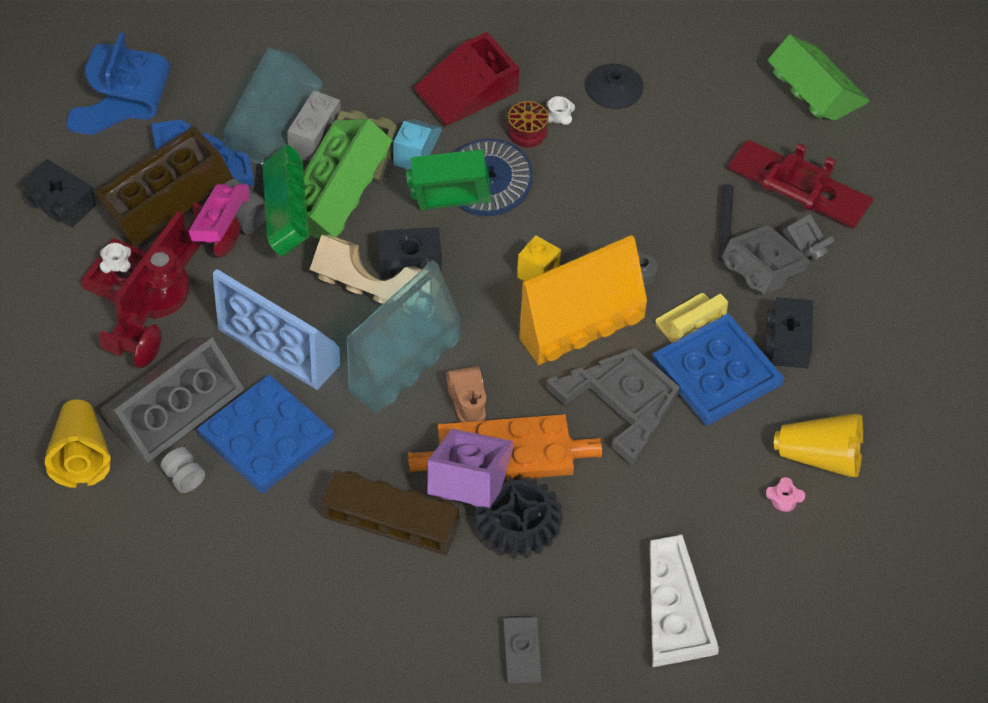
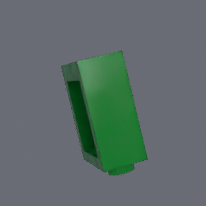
[406,149,491,210]

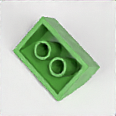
[767,34,870,121]

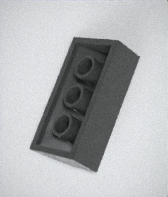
[99,337,245,463]

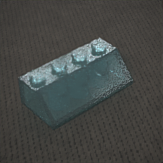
[223,47,323,164]

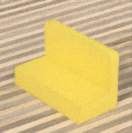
[655,293,728,343]

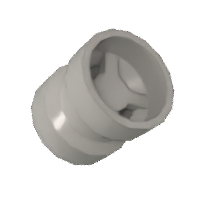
[161,447,205,493]

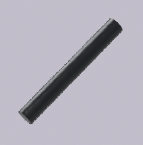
[718,184,734,262]

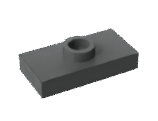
[503,617,541,683]

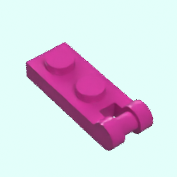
[189,184,250,243]

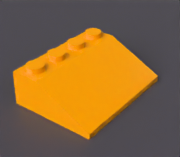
[519,235,647,365]

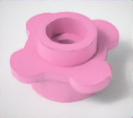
[766,477,805,512]

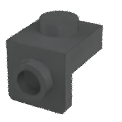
[782,214,835,261]

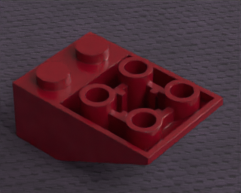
[414,32,520,127]

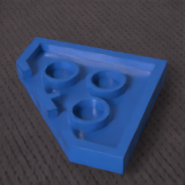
[151,119,254,186]

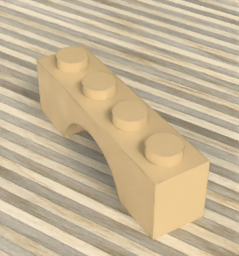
[310,235,442,316]

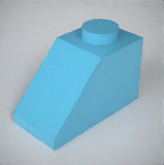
[393,119,442,169]

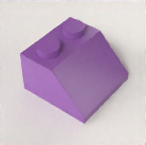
[428,429,513,507]

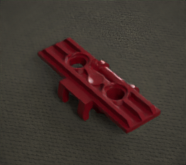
[728,139,874,229]

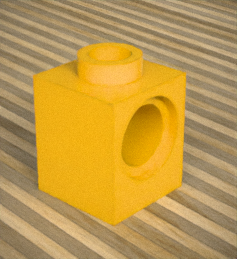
[517,235,561,282]

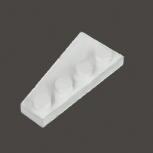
[649,535,719,667]

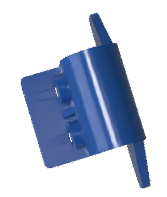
[66,32,171,135]

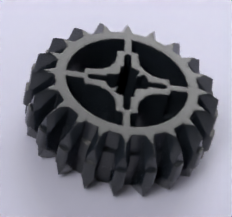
[474,474,563,559]

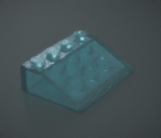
[347,260,461,413]

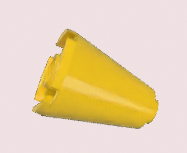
[44,399,111,488]
[774,413,863,477]

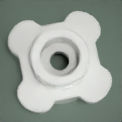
[546,96,575,125]
[100,243,131,273]

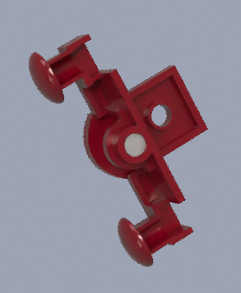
[81,202,240,368]

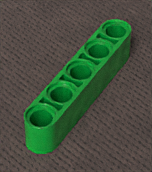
[263,144,309,257]

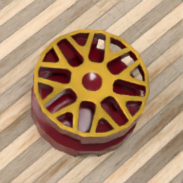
[507,101,549,148]

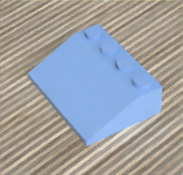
[213,269,340,390]

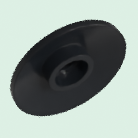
[586,63,644,109]

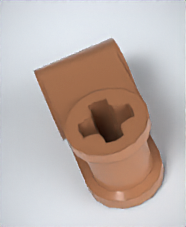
[446,366,487,423]

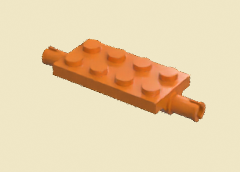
[408,414,602,480]

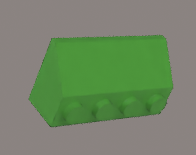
[304,118,393,239]

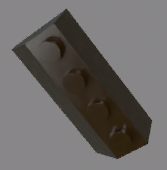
[94,125,234,246]

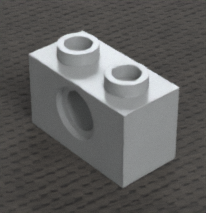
[287,91,341,162]

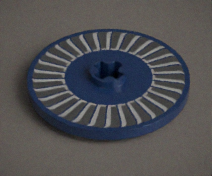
[456,139,533,216]

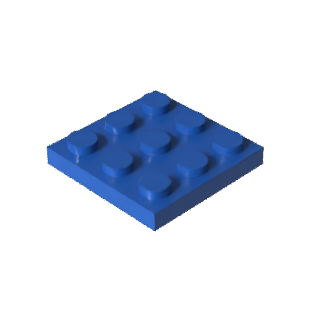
[652,313,784,426]
[197,374,334,494]

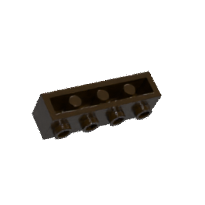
[321,470,460,556]

